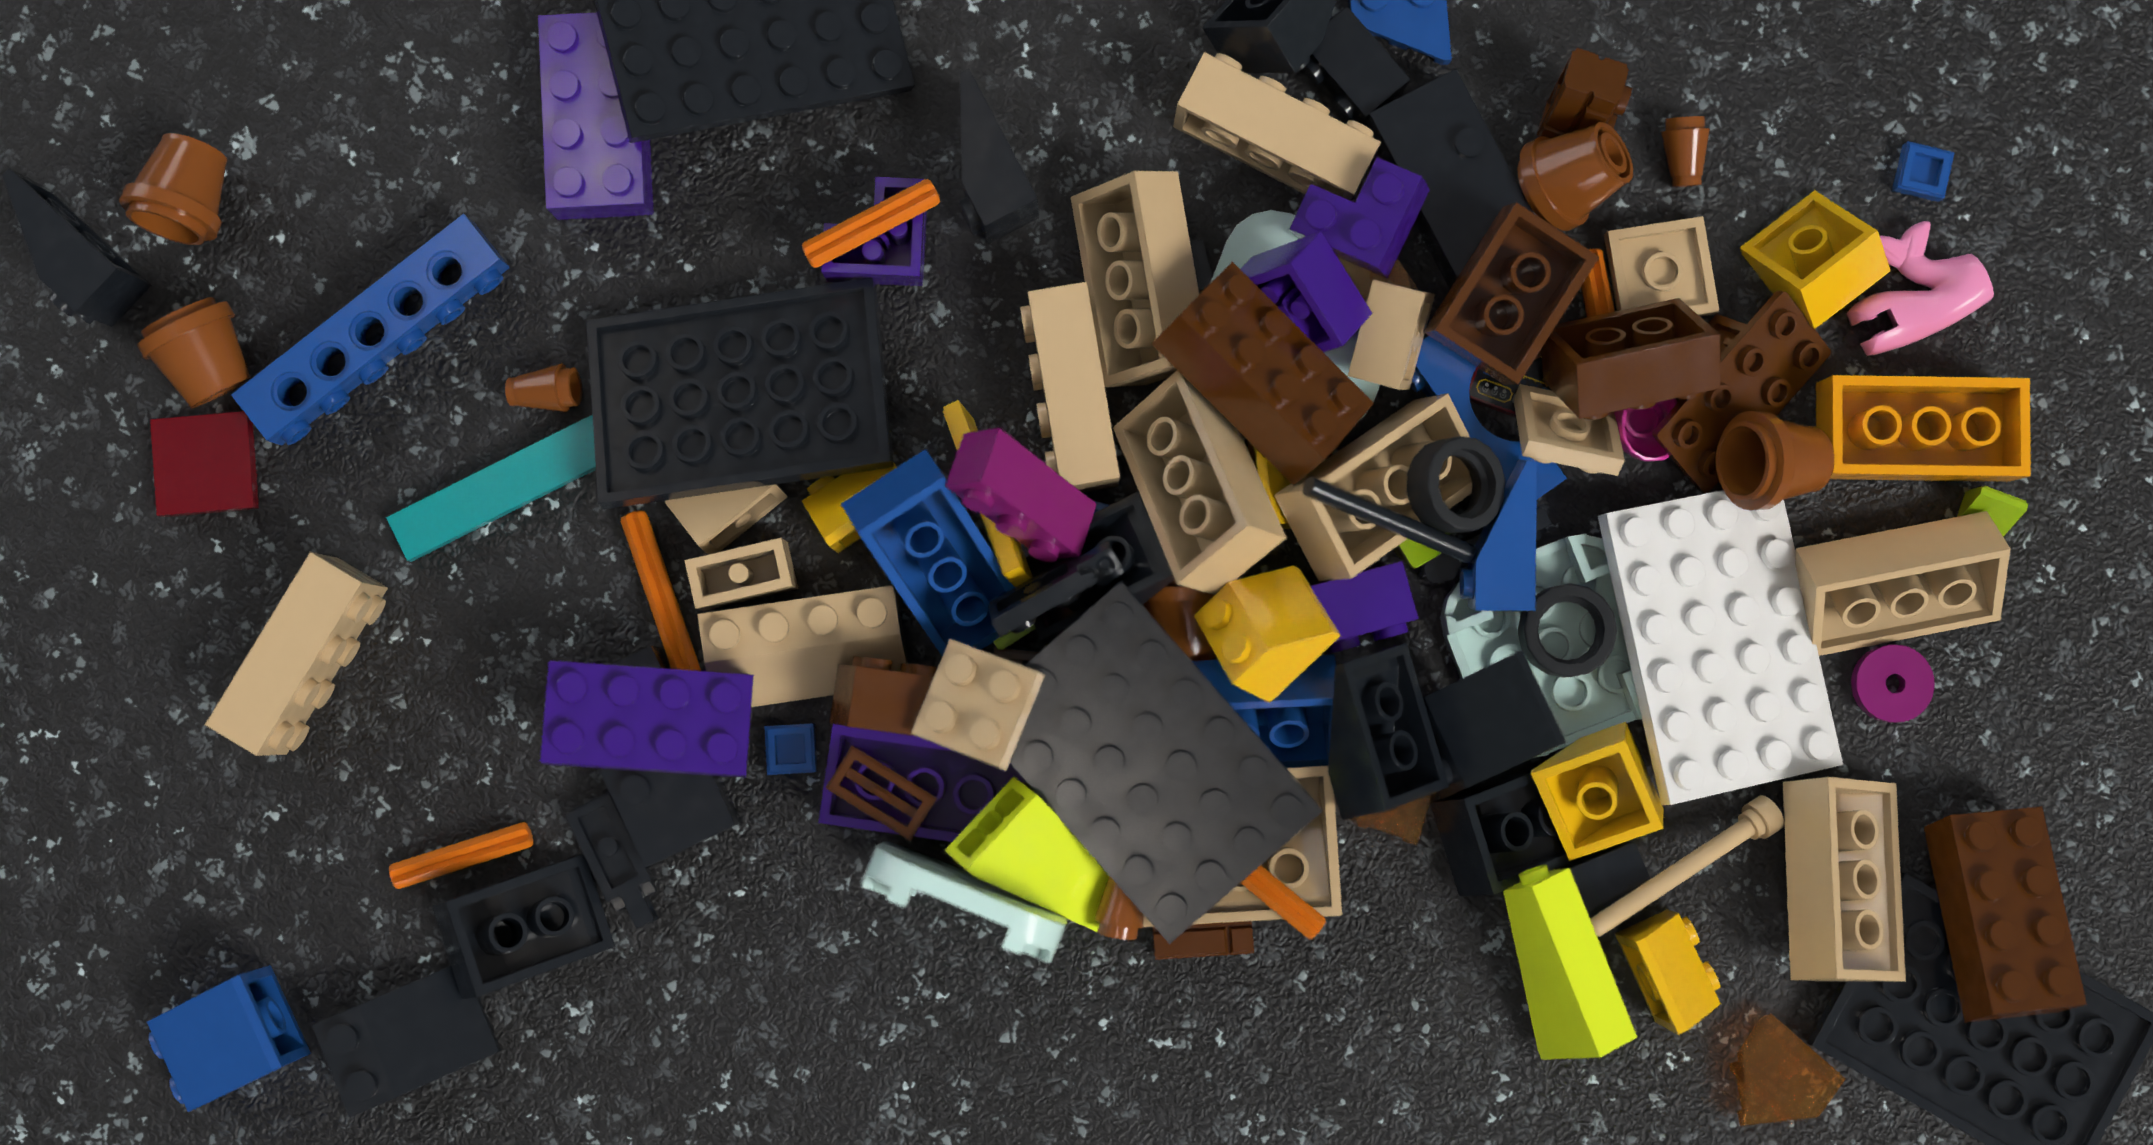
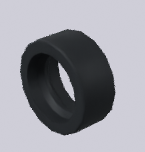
[1406,436,1505,533]
[1518,583,1617,678]

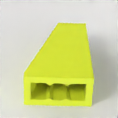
[944,777,1109,932]
[1503,864,1637,1060]

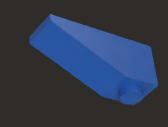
[1460,460,1537,611]

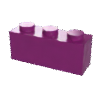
[945,428,1097,562]

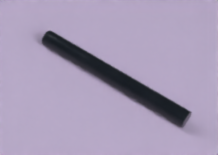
[1303,476,1476,563]

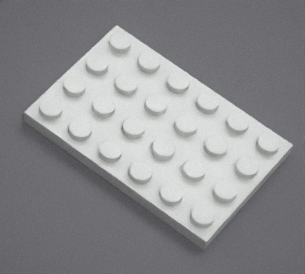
[1598,490,1843,805]

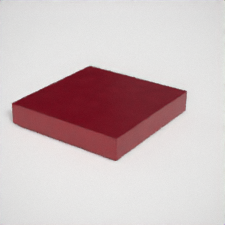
[150,411,259,517]

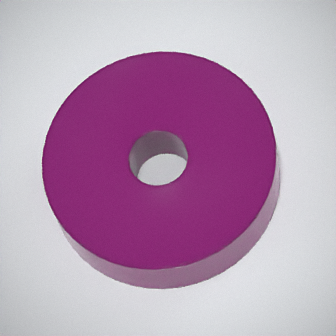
[1851,645,1935,722]

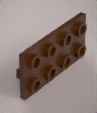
[1652,290,1831,494]

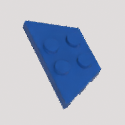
[1348,0,1452,65]

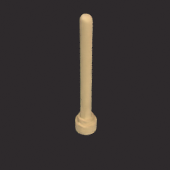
[1590,795,1784,936]

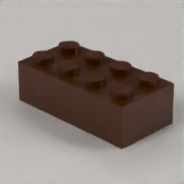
[1151,262,1374,486]
[1924,806,2087,1023]

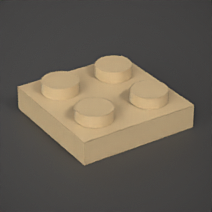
[1604,216,1719,316]
[1514,384,1625,476]
[911,639,1044,771]

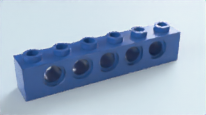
[231,214,510,446]

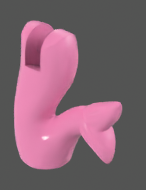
[1846,221,1994,356]

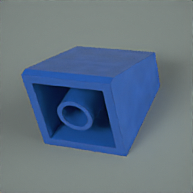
[147,965,311,1112]

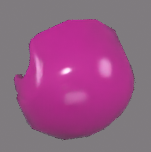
[1614,398,1677,462]

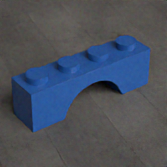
[1411,336,1567,499]

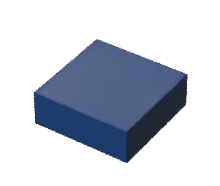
[1892,141,1955,202]
[764,723,817,775]

